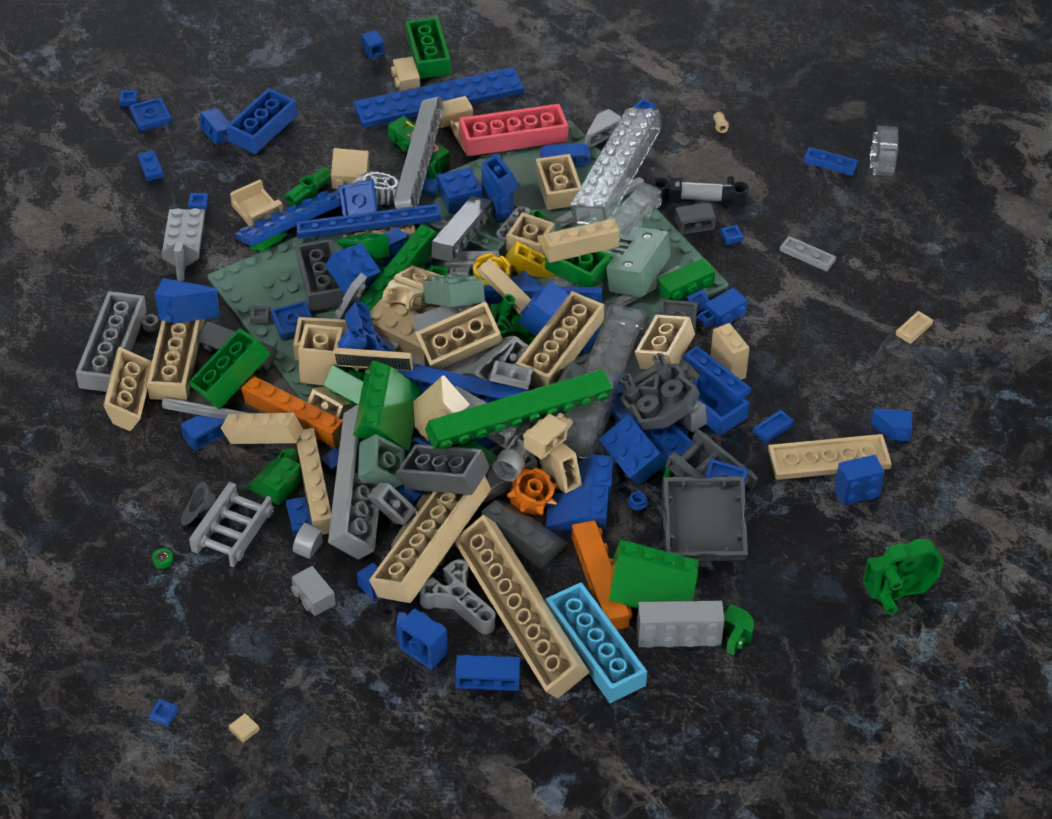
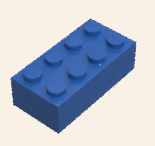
[226,88,297,154]

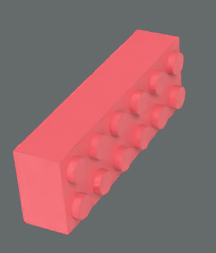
[459,104,569,156]

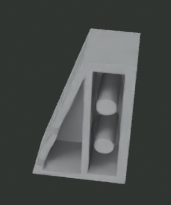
[463,336,529,385]

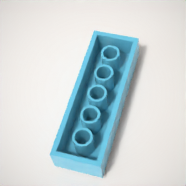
[546,582,647,703]

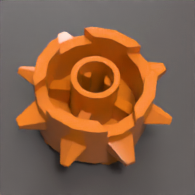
[507,466,558,515]

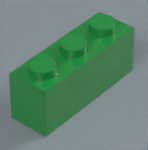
[656,258,715,300]

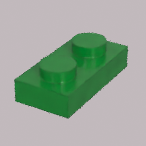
[250,231,288,252]

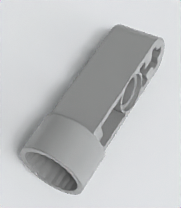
[492,420,539,482]

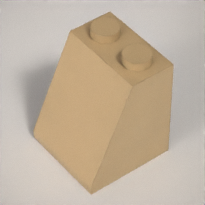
[298,324,343,385]

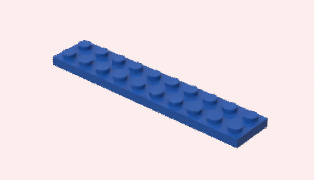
[353,67,524,128]

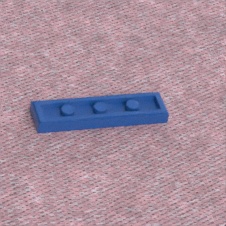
[683,346,751,402]

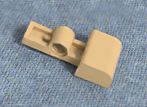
[440,96,473,153]

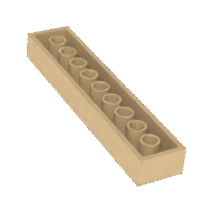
[454,514,590,698]

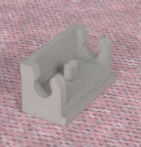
[490,360,533,390]

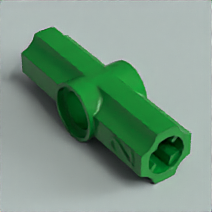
[284,167,332,206]

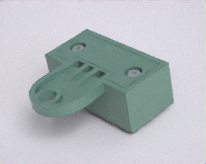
[603,227,671,297]

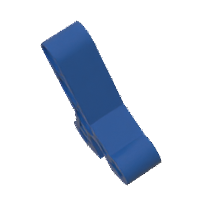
[338,301,394,352]

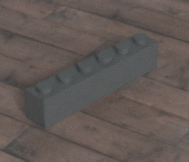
[431,196,493,262]

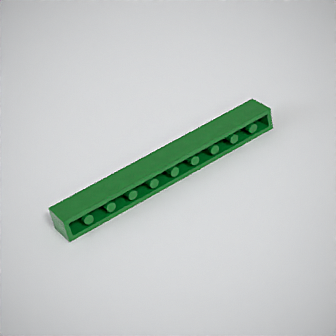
[425,369,613,450]

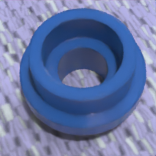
[628,491,648,510]

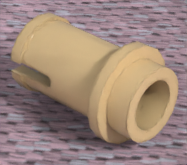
[713,112,729,133]

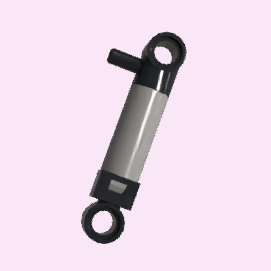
[651,176,749,206]

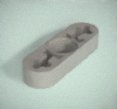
[497,206,530,242]

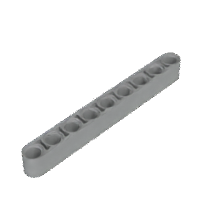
[394,97,444,209]

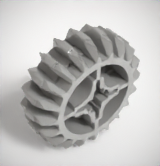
[356,171,400,206]

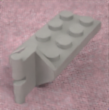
[162,208,205,281]

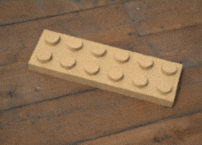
[768,434,892,480]

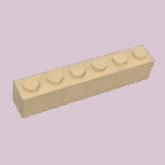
[296,428,331,535]

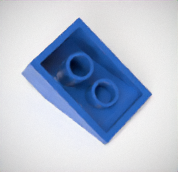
[155,278,220,323]
[546,486,608,533]

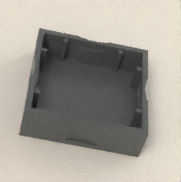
[662,476,748,561]

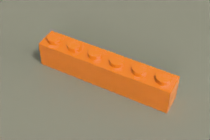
[241,376,343,448]
[571,520,632,630]

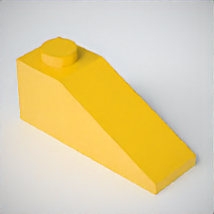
[506,241,561,280]

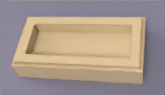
[896,311,933,344]

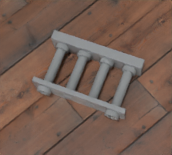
[189,482,273,567]

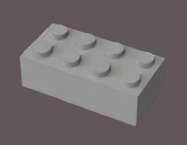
[637,601,724,648]

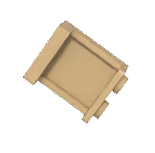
[230,180,283,227]

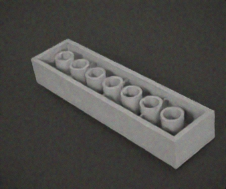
[328,404,379,560]

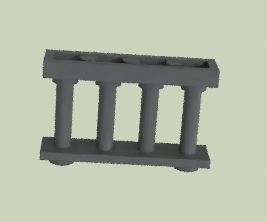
[665,429,758,489]

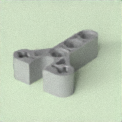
[419,559,495,634]

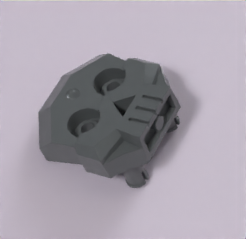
[620,353,700,430]

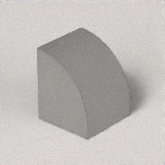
[293,522,323,559]

